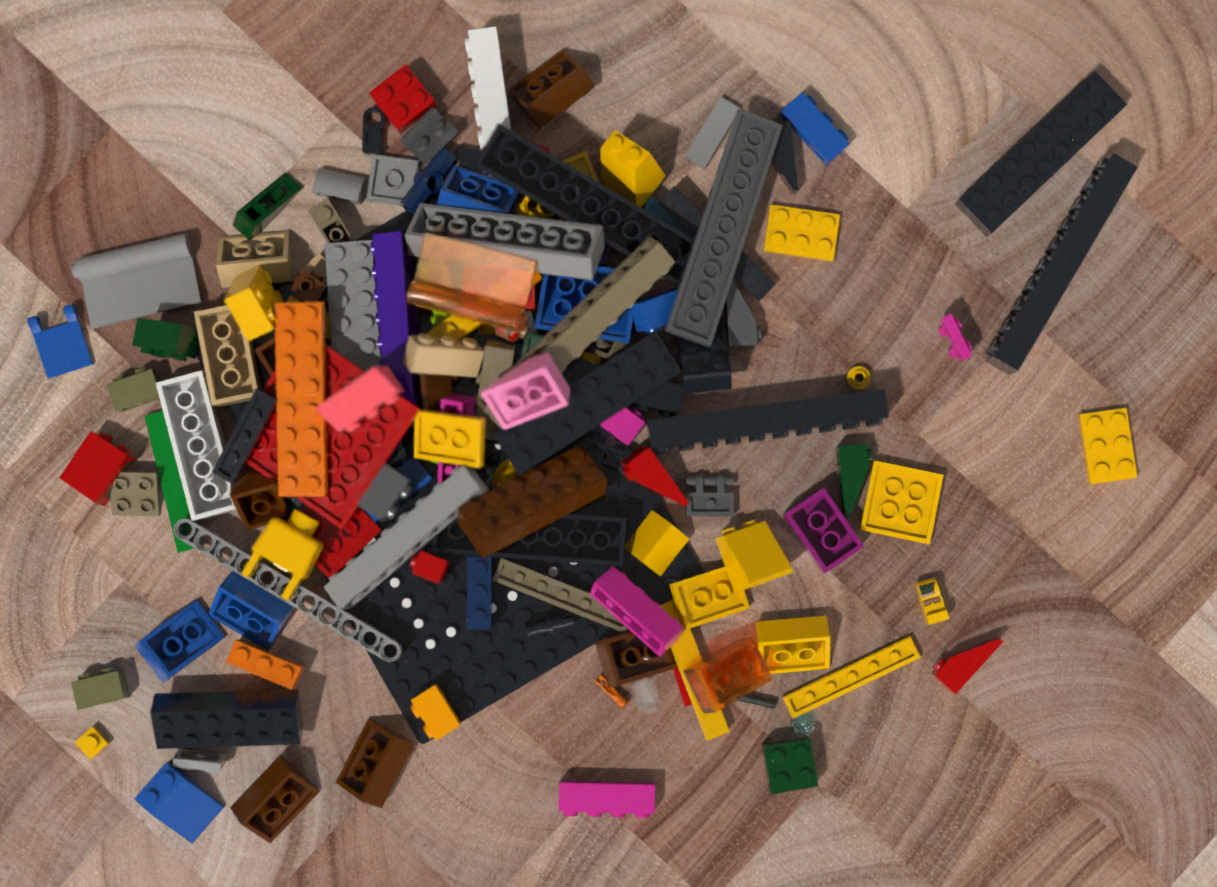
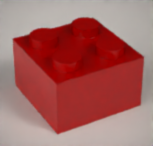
[369,64,437,135]

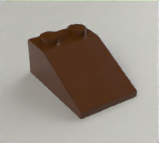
[595,631,678,688]

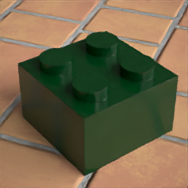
[132,318,199,362]
[761,736,819,794]

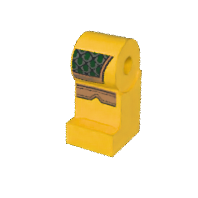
[916,577,950,625]

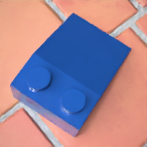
[134,600,225,683]
[134,760,224,843]

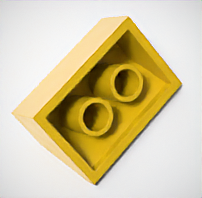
[755,616,830,675]

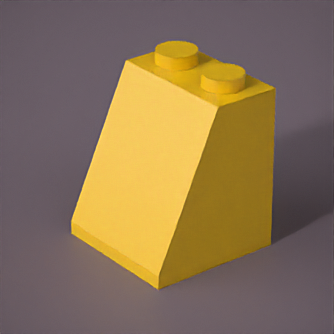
[600,130,666,208]
[715,519,793,592]

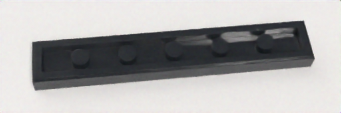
[658,185,776,301]

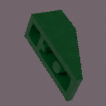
[233,172,302,241]
[836,443,872,518]

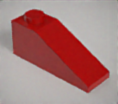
[620,445,689,506]
[931,638,1003,695]

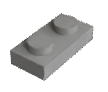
[173,748,226,773]

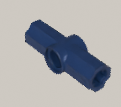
[400,148,457,215]

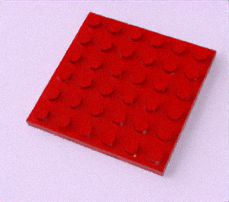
[246,343,421,529]

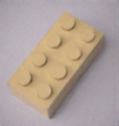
[194,305,262,407]

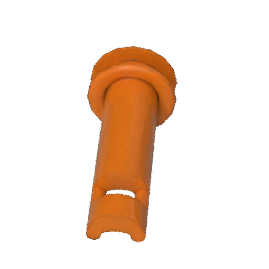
[595,675,631,711]

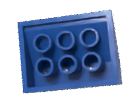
[535,266,633,344]

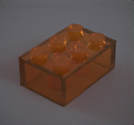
[683,637,773,714]

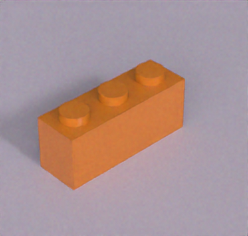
[226,639,305,690]

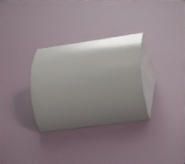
[312,168,367,205]

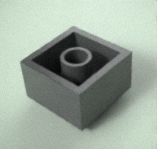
[358,464,414,521]

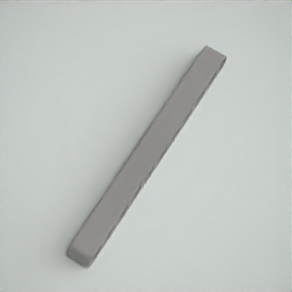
[174,519,403,662]

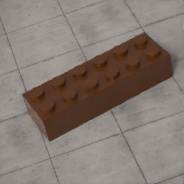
[457,445,607,558]

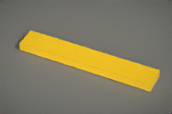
[660,599,730,741]
[782,636,921,719]

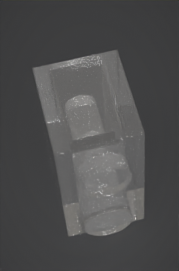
[630,676,662,715]

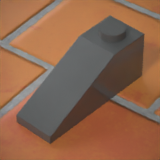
[725,280,761,348]

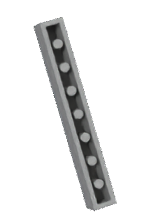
[324,466,489,610]

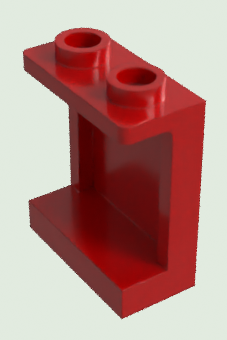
[59,431,136,506]

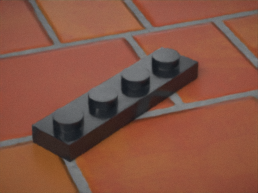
[212,388,278,484]

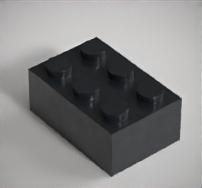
[676,316,732,394]

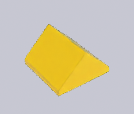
[624,510,689,576]

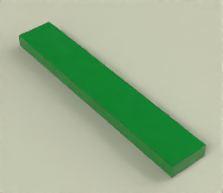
[144,411,196,553]

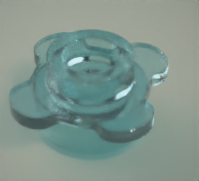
[790,715,817,736]

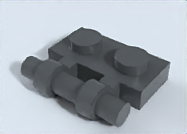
[686,474,734,517]

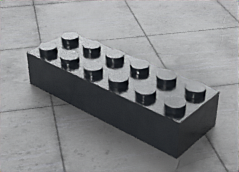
[150,689,303,749]

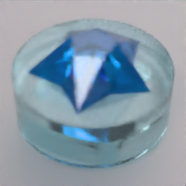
[473,464,493,486]

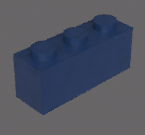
[467,557,493,629]

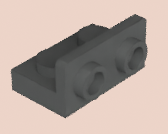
[400,107,458,165]

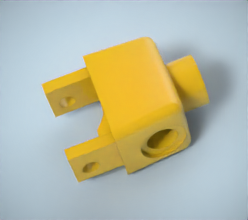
[241,509,323,600]

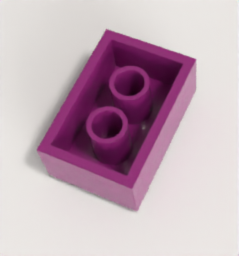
[783,488,864,574]

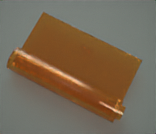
[407,232,537,333]

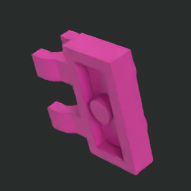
[937,313,973,363]

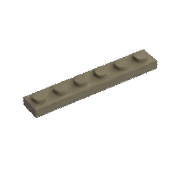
[492,558,627,633]

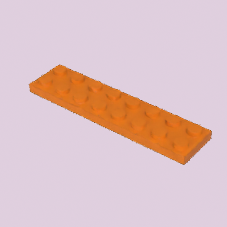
[275,302,328,497]

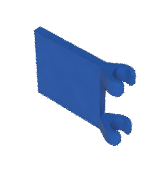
[27,305,94,379]

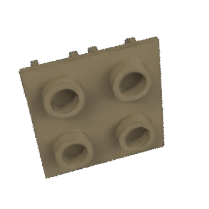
[110,471,160,516]

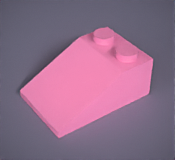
[480,352,570,430]

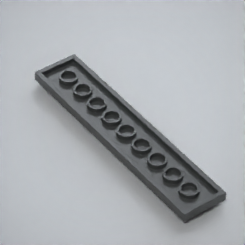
[664,108,783,347]

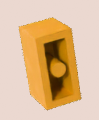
[410,684,462,741]

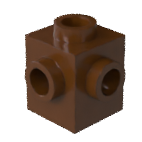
[290,270,328,302]

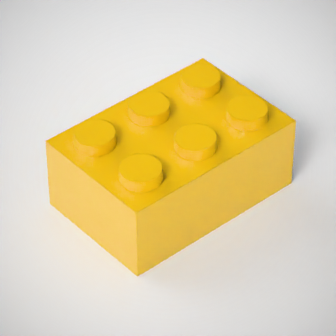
[224,265,284,341]

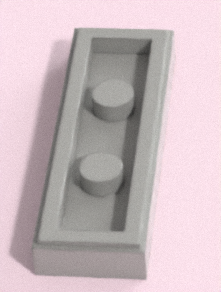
[685,96,739,169]

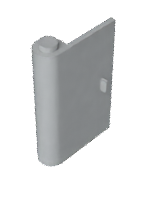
[71,233,202,329]

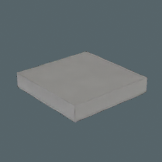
[366,154,420,206]

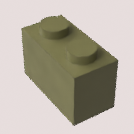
[107,367,160,413]
[71,667,129,710]

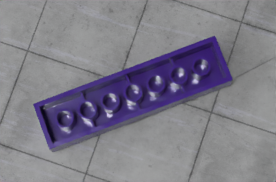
[370,231,423,427]

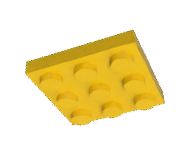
[859,461,944,544]

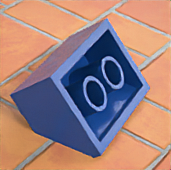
[437,165,519,214]
[208,570,293,651]

